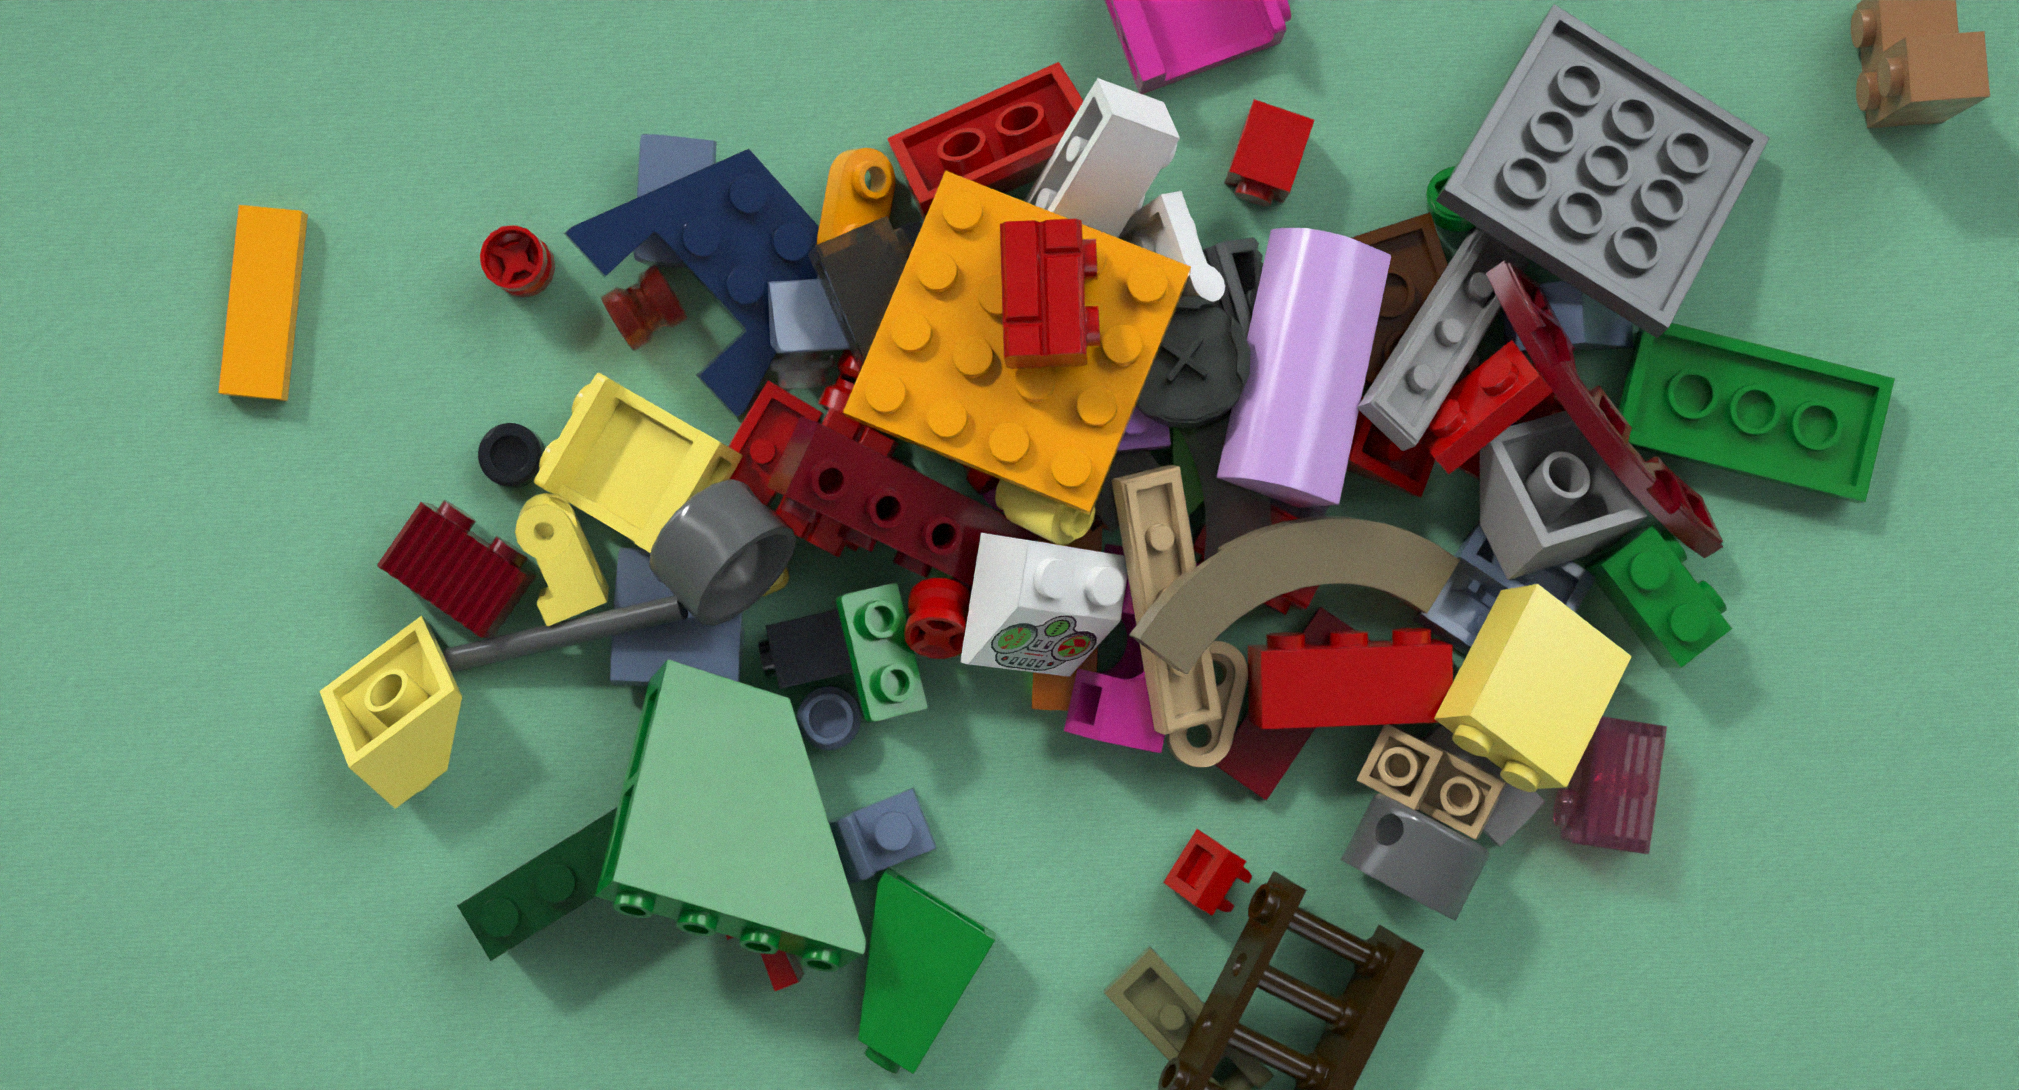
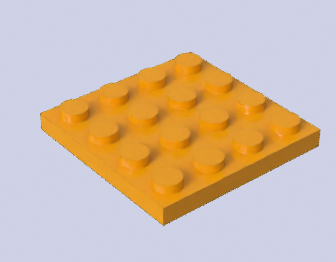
[843,171,1191,515]

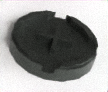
[1136,296,1250,428]

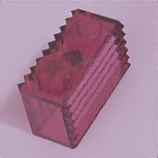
[1553,716,1667,854]

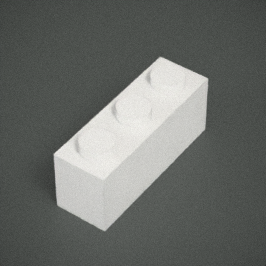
[1024,78,1180,238]

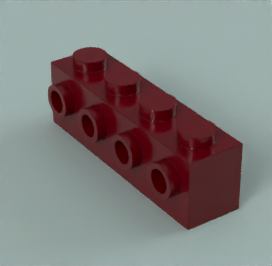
[767,416,1039,593]

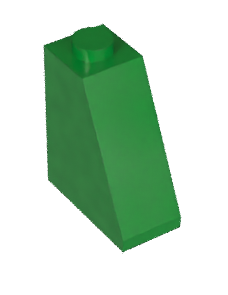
[858,867,996,1074]

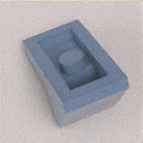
[828,787,937,885]

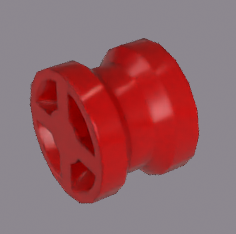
[905,578,971,659]

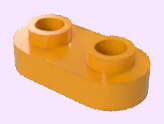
[817,148,895,275]

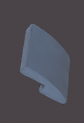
[1413,519,1596,656]
[610,548,745,686]

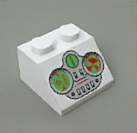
[960,533,1128,677]

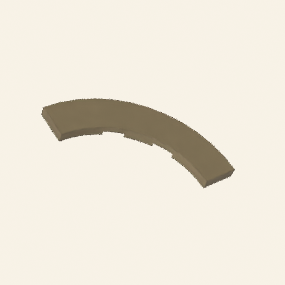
[1129,516,1460,674]

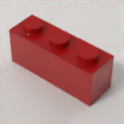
[1248,628,1453,729]

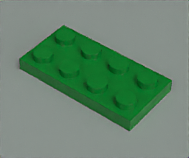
[1618,323,1895,503]

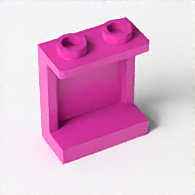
[1104,0,1291,94]

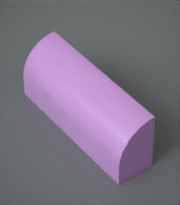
[1216,228,1391,508]

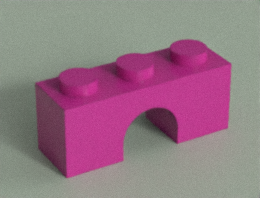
[1064,544,1200,753]

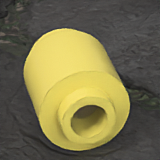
[995,479,1095,546]

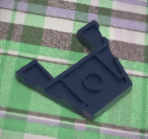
[563,149,824,418]

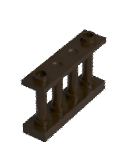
[1158,871,1424,1090]

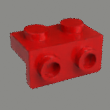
[1421,340,1553,474]

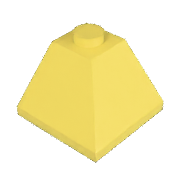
[319,615,462,809]

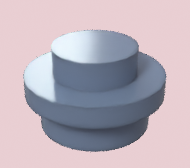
[797,686,861,750]

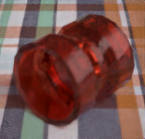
[601,264,689,351]

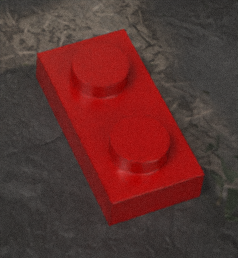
[728,380,824,507]

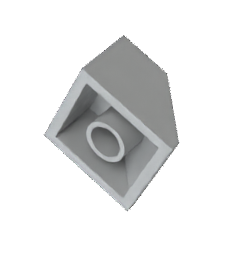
[1480,411,1647,580]

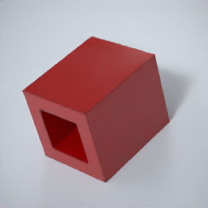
[1224,99,1315,206]

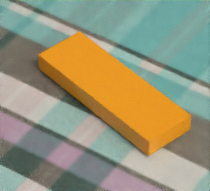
[218,205,308,401]

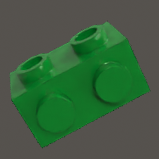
[1584,525,1732,668]

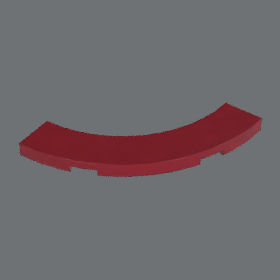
[1486,261,1723,559]

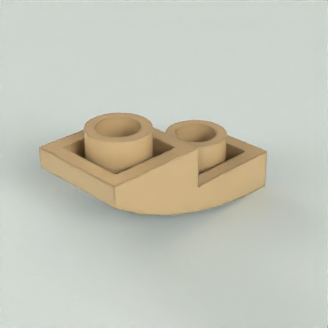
[1357,724,1507,840]

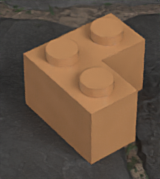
[1851,0,1990,128]

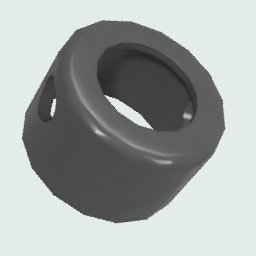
[649,479,797,626]
[1341,793,1489,921]

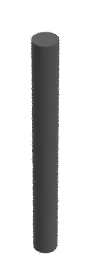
[443,595,688,673]

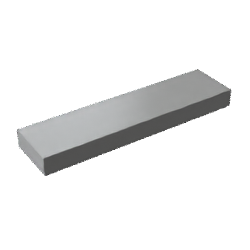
[1357,227,1529,451]

